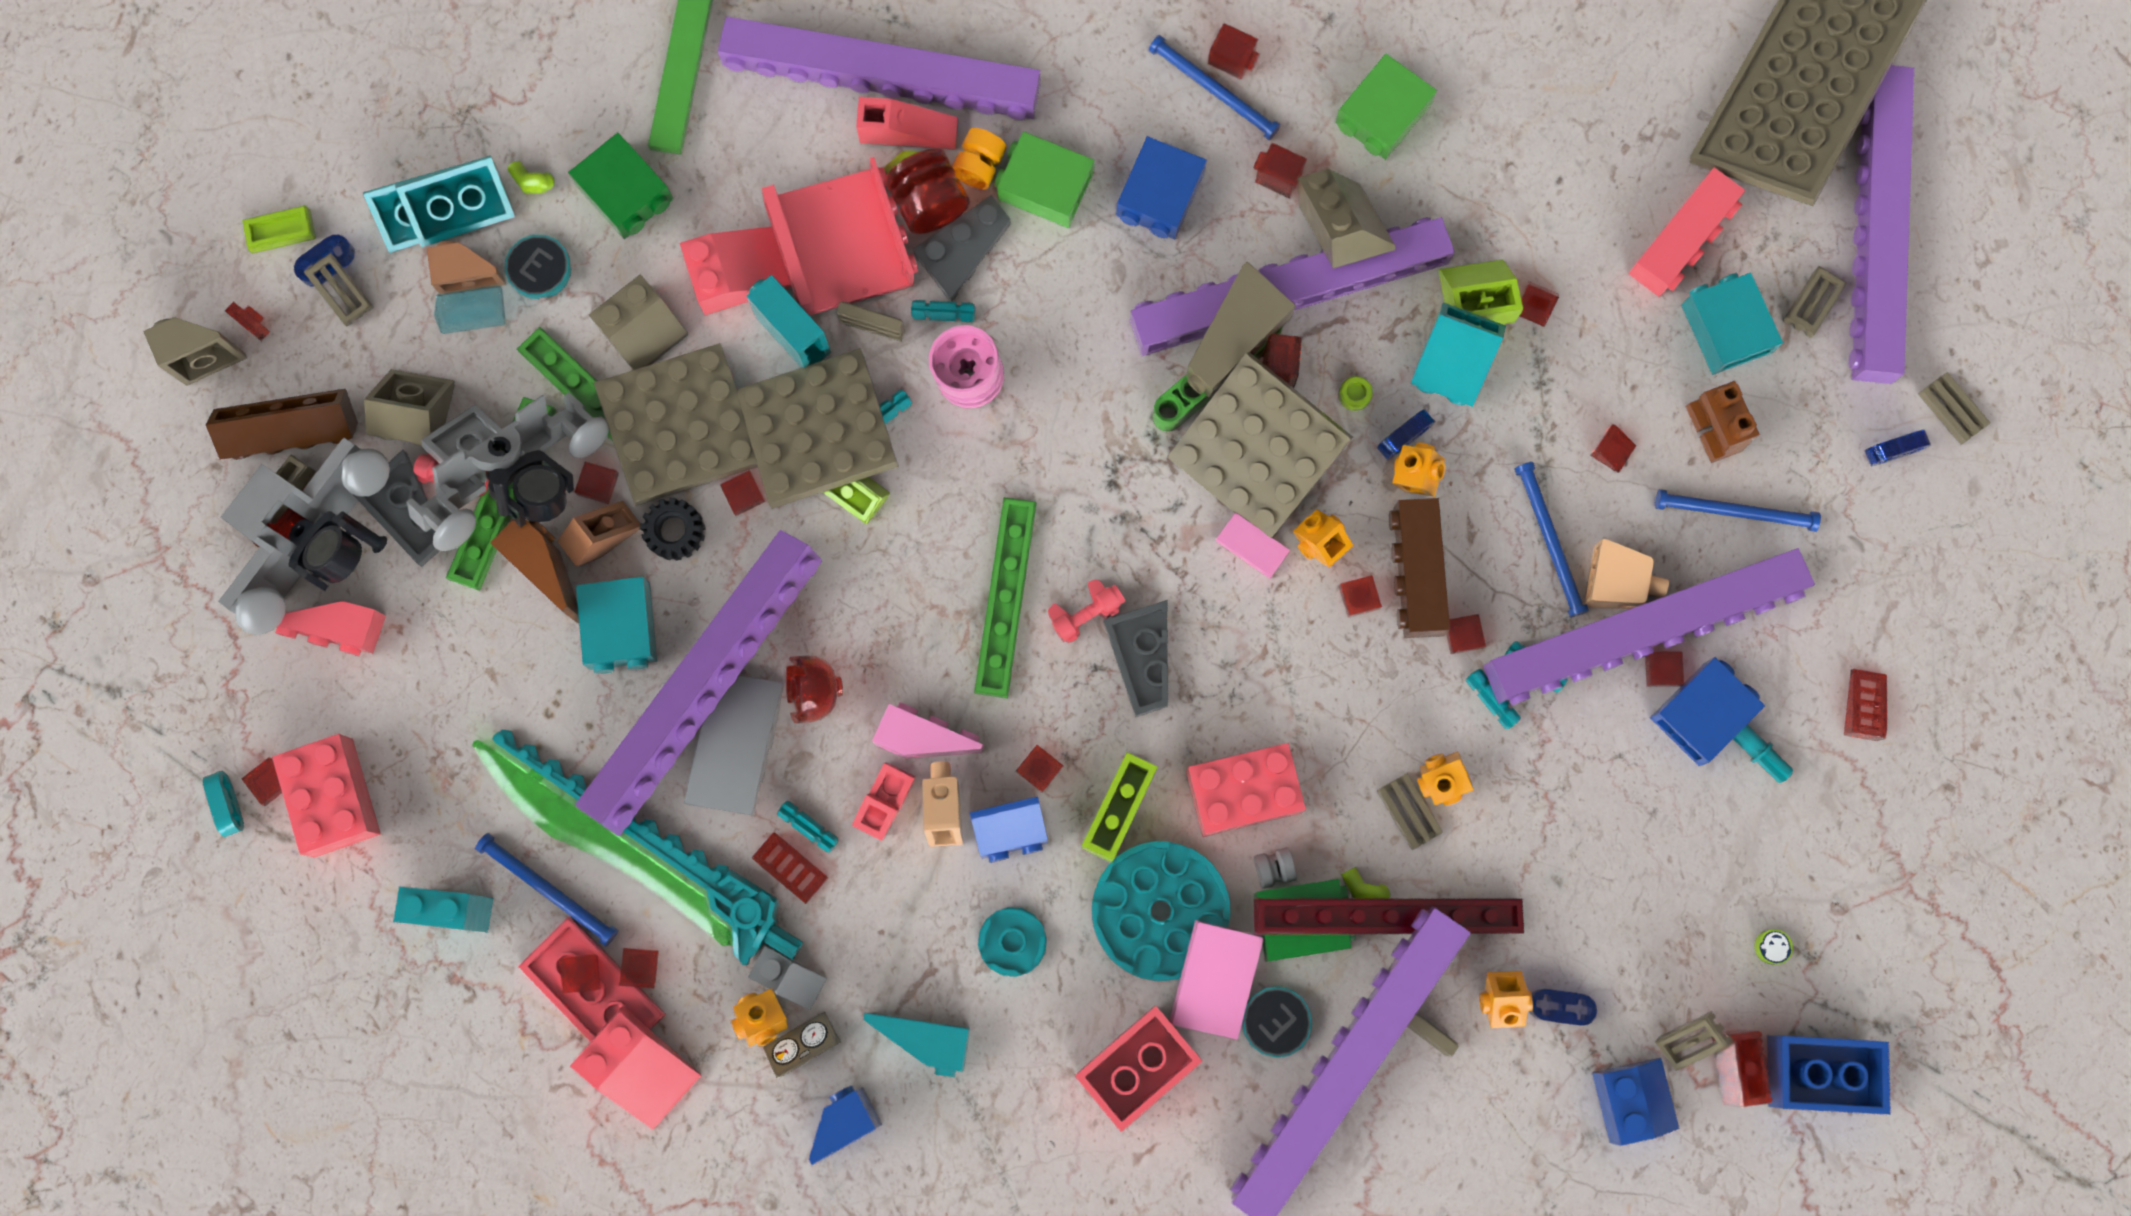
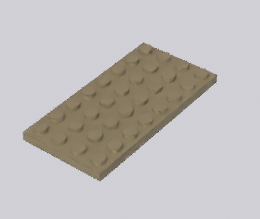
[1690,0,1927,206]

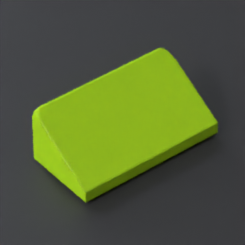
[823,477,890,524]

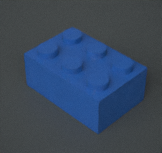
[1767,1035,1891,1115]

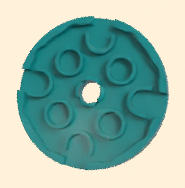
[1092,841,1231,981]

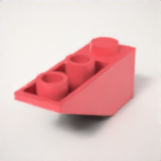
[856,97,958,149]
[275,601,386,656]

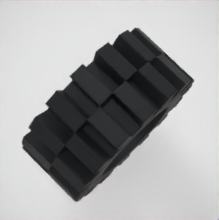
[640,498,705,561]

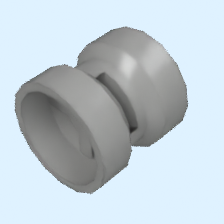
[1254,847,1297,889]

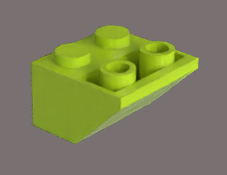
[1438,259,1523,324]

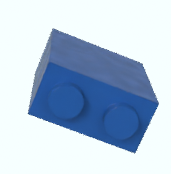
[1116,136,1207,239]
[1650,657,1765,766]

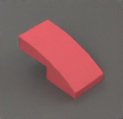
[852,762,916,841]

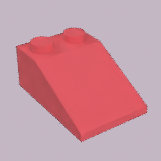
[679,227,792,315]
[570,1006,701,1130]

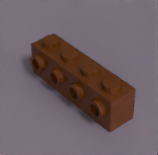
[206,388,358,460]
[1389,498,1450,638]

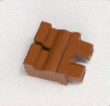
[1685,381,1760,463]

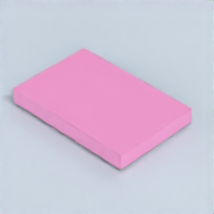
[1169,920,1264,1040]

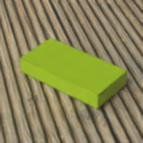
[242,205,316,254]

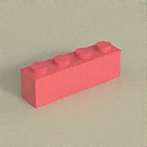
[1628,167,1745,297]

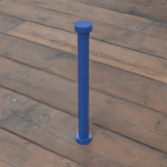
[1149,35,1281,140]
[1514,462,1589,618]
[1655,489,1821,532]
[475,833,619,947]

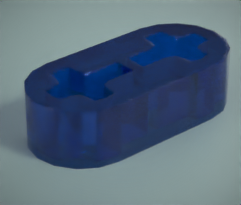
[294,234,355,287]
[1377,409,1436,460]
[1864,430,1931,467]
[1529,989,1597,1026]

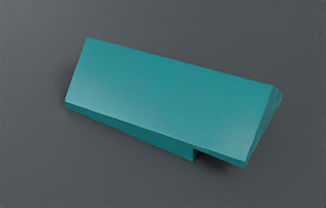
[363,155,515,253]

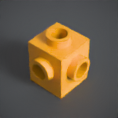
[1392,442,1446,497]
[1293,509,1354,568]
[1417,751,1474,806]
[1479,971,1533,1028]
[730,988,788,1047]

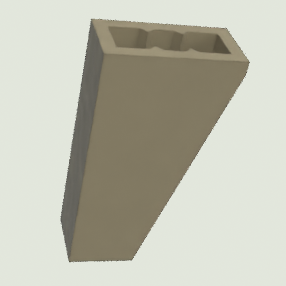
[1186,261,1296,398]

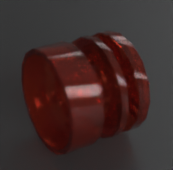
[885,148,970,234]

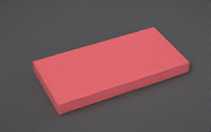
[518,916,666,1041]

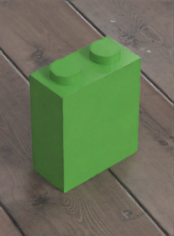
[1335,53,1437,160]
[994,131,1094,228]

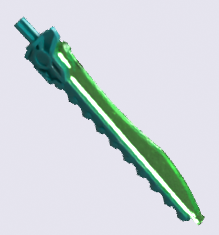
[472,729,804,965]

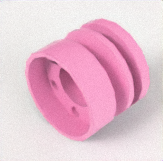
[929,325,1004,408]

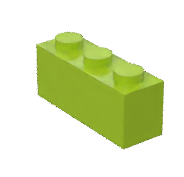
[1081,752,1158,863]

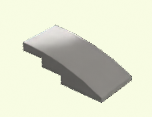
[684,675,784,816]

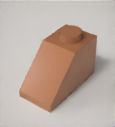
[427,241,505,296]
[557,501,641,567]

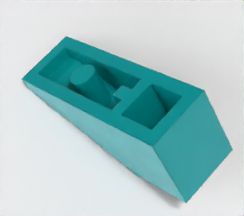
[863,1013,970,1077]

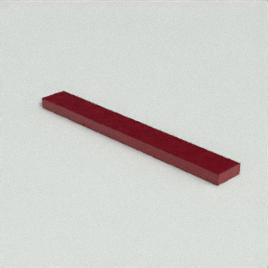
[1253,899,1524,935]

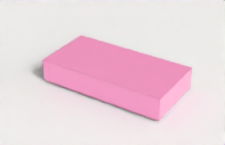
[1216,512,1290,579]

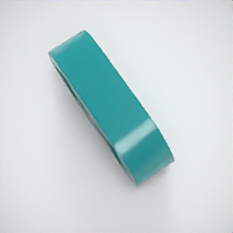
[203,771,244,837]

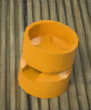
[951,128,1007,190]

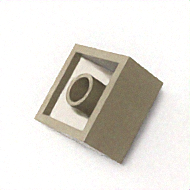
[589,274,689,370]
[143,317,247,386]
[364,369,455,446]

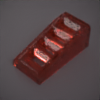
[1844,669,1887,741]
[752,832,829,904]

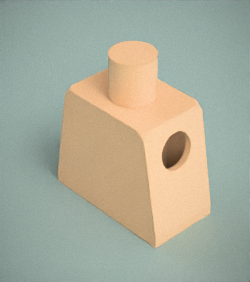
[1583,539,1669,610]
[922,761,963,847]

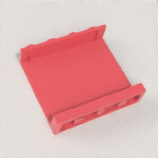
[761,157,918,316]

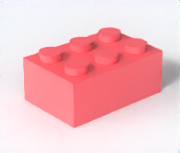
[272,734,381,858]
[1186,743,1306,838]
[1075,1006,1202,1132]

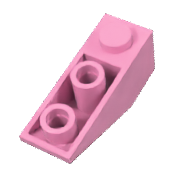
[872,702,984,759]

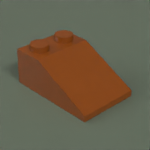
[490,520,579,624]

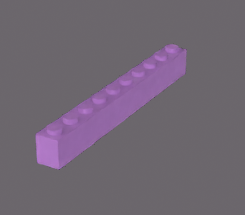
[718,16,1041,120]
[1848,65,1914,384]
[1130,217,1455,356]
[574,530,822,837]
[1483,548,1815,706]
[1230,906,1471,1216]

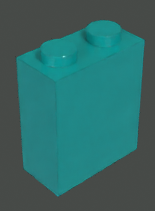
[1681,273,1783,375]
[746,275,831,368]
[1411,302,1506,407]
[576,577,657,674]
[393,886,493,933]

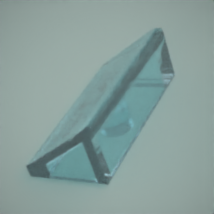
[434,286,505,334]

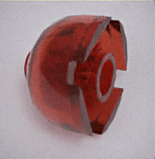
[786,656,843,724]

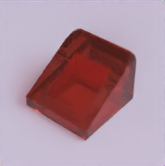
[1519,281,1559,327]
[1590,424,1636,473]

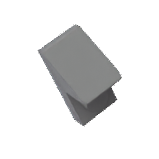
[748,946,827,1010]

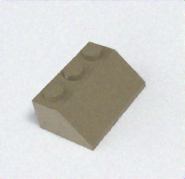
[1298,168,1395,269]

